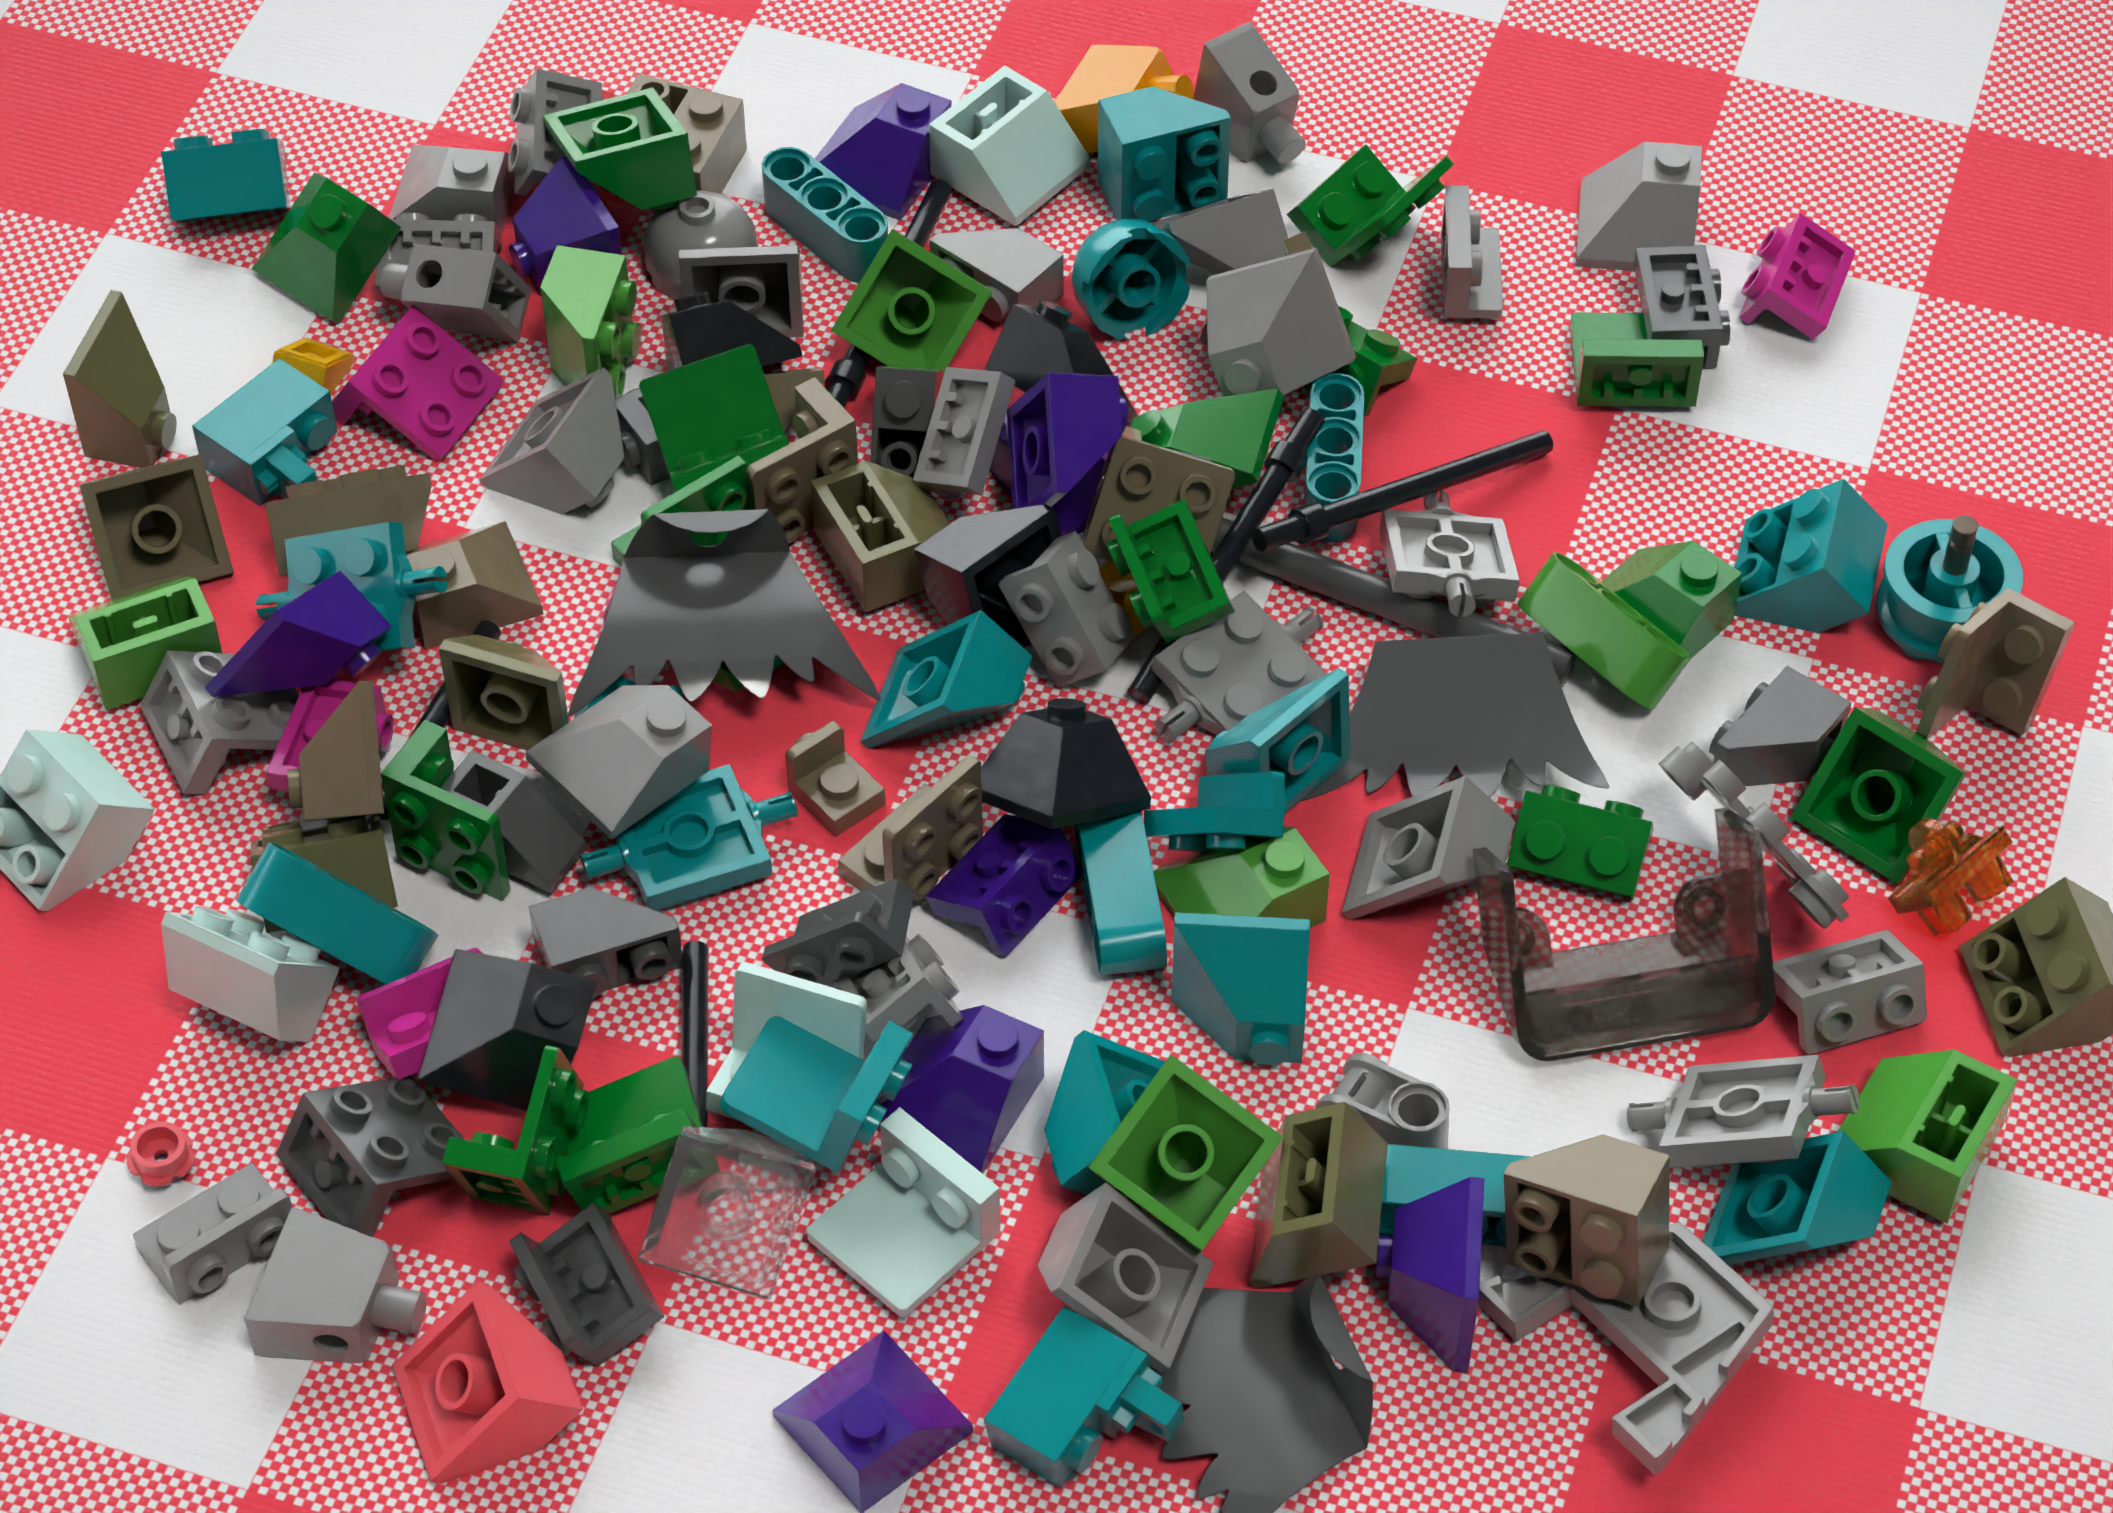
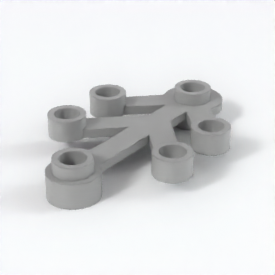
[1658,742,1849,929]

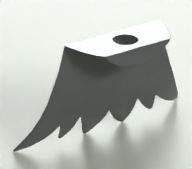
[568,509,881,716]
[1300,632,1610,801]
[1152,1275,1373,1513]

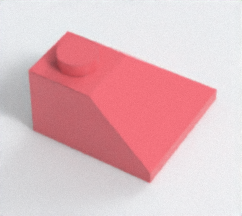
[392,1281,583,1484]

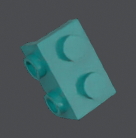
[1144,771,1287,852]

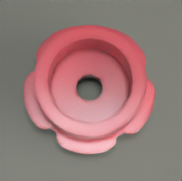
[127,1121,195,1187]

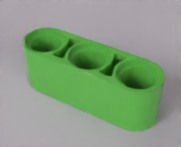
[1517,552,1691,710]

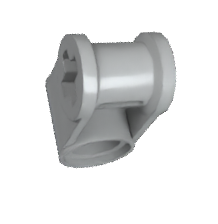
[1316,1053,1450,1149]

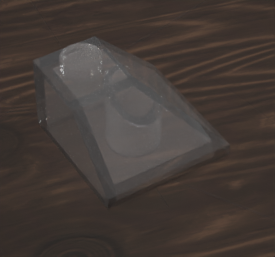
[637,1126,816,1300]

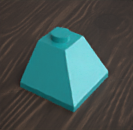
[860,610,1033,749]
[1205,668,1350,812]
[1171,912,1310,1065]
[1044,1030,1165,1195]
[1703,1131,1892,1265]

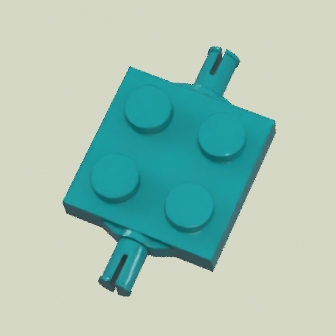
[256,522,448,653]
[580,764,798,911]

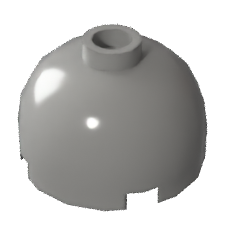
[644,190,758,300]

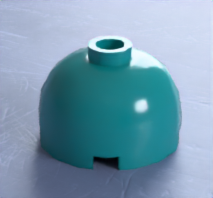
[1072,219,1191,339]

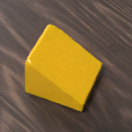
[272,338,355,395]

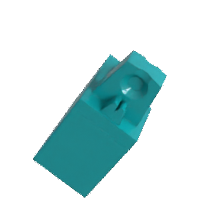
[192,358,338,506]
[984,1305,1185,1489]

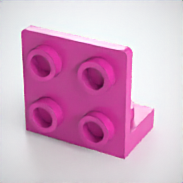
[332,305,503,461]

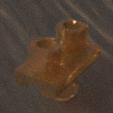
[1888,818,2014,936]

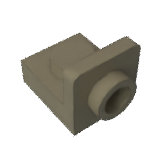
[785,721,886,837]

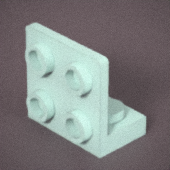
[706,962,867,1121]
[807,1107,1000,1317]

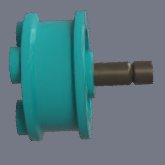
[1875,515,2023,663]

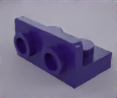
[925,814,1081,956]

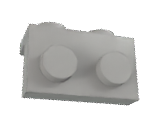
[999,531,1135,687]

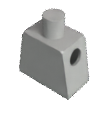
[1193,21,1306,164]
[380,244,531,343]
[244,1207,427,1364]

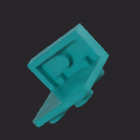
[720,1016,913,1173]

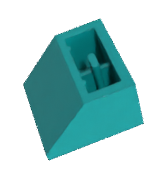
[1098,86,1231,222]
[161,129,290,222]
[1734,479,1888,633]

